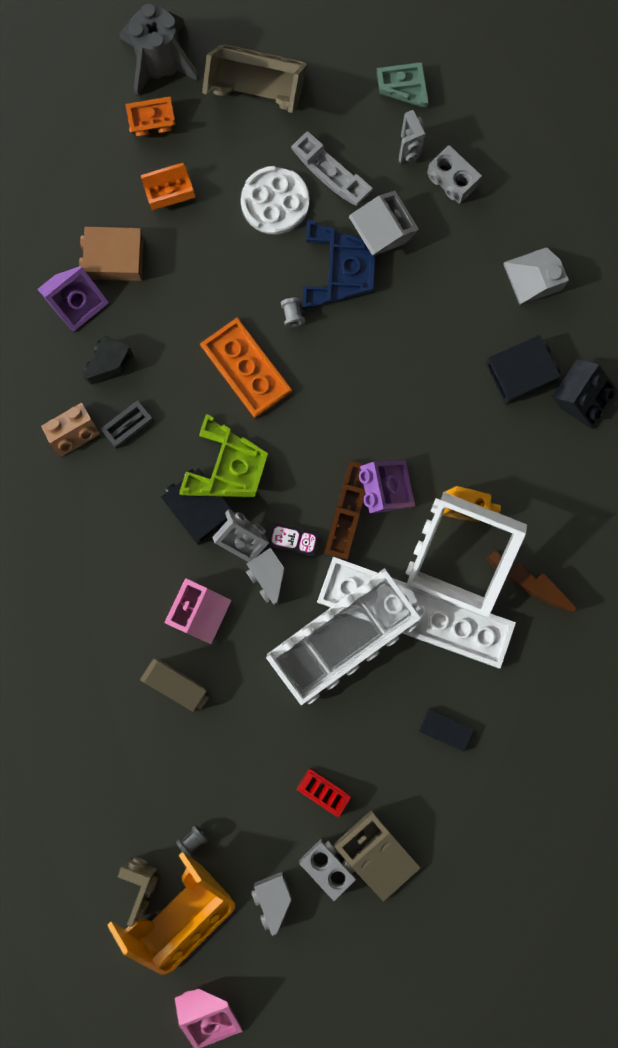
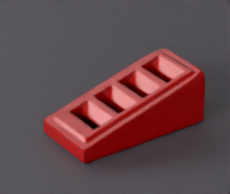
[296,768,351,818]

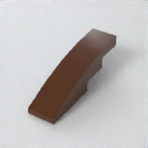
[324,461,365,559]
[485,550,577,613]

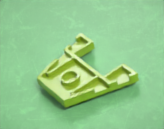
[179,414,268,497]

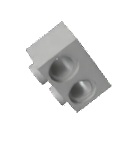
[427,145,482,204]
[299,839,356,901]

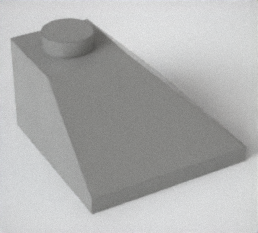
[503,247,569,305]

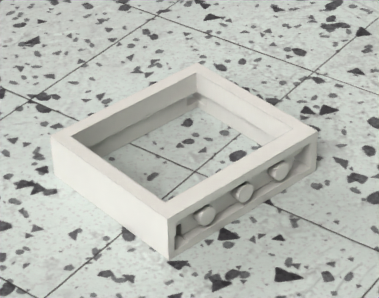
[405,492,527,617]

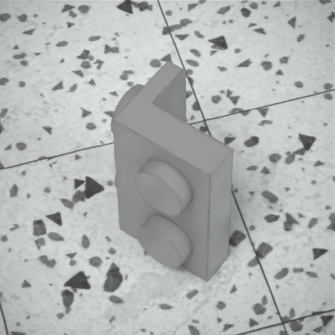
[398,110,425,164]

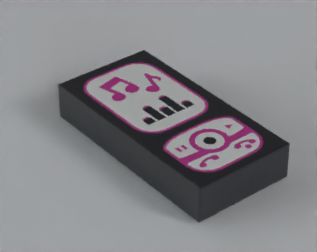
[267,522,319,557]

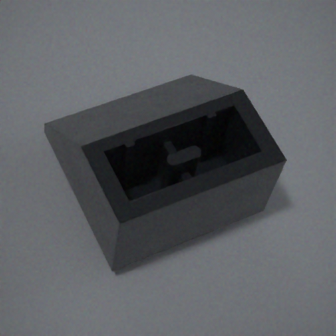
[552,359,618,429]

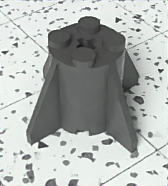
[119,4,199,96]

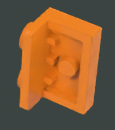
[125,97,176,137]
[141,163,195,211]

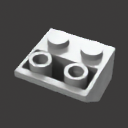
[349,191,419,256]

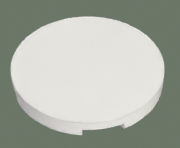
[241,166,309,234]

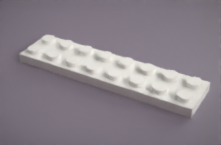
[317,557,516,669]

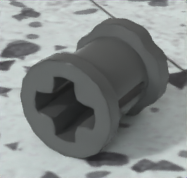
[176,824,209,858]

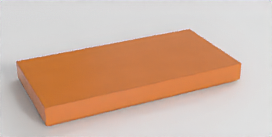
[200,317,292,419]

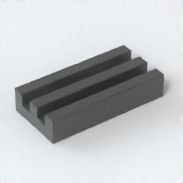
[101,400,153,448]

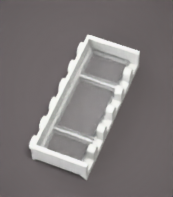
[266,568,421,705]

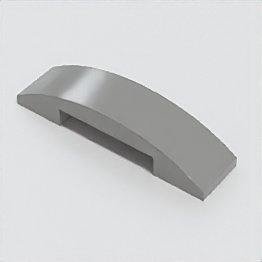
[291,131,373,206]

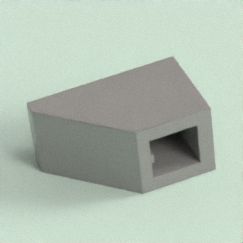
[246,548,284,605]
[251,872,292,936]

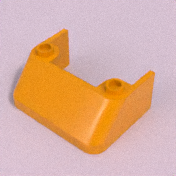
[107,852,235,975]

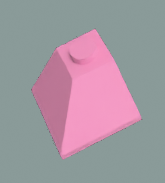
[175,989,243,1048]

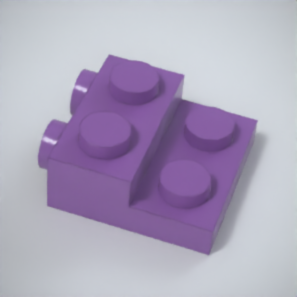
[359,460,415,513]

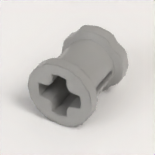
[281,297,305,327]

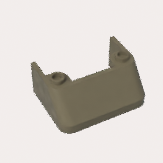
[202,45,307,113]

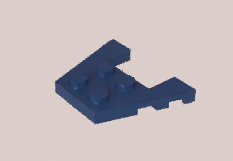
[302,220,375,310]

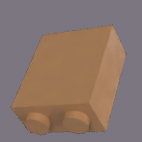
[79,227,144,281]

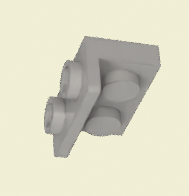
[212,509,269,562]

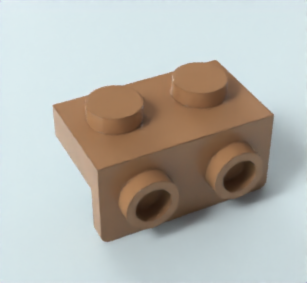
[41,403,100,457]

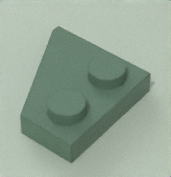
[377,62,428,108]

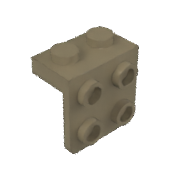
[118,857,158,927]

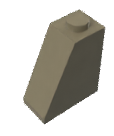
[140,659,209,712]

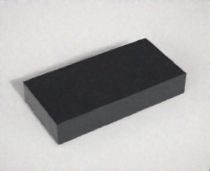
[419,709,474,752]

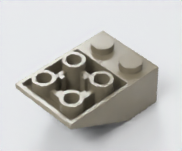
[334,810,420,902]

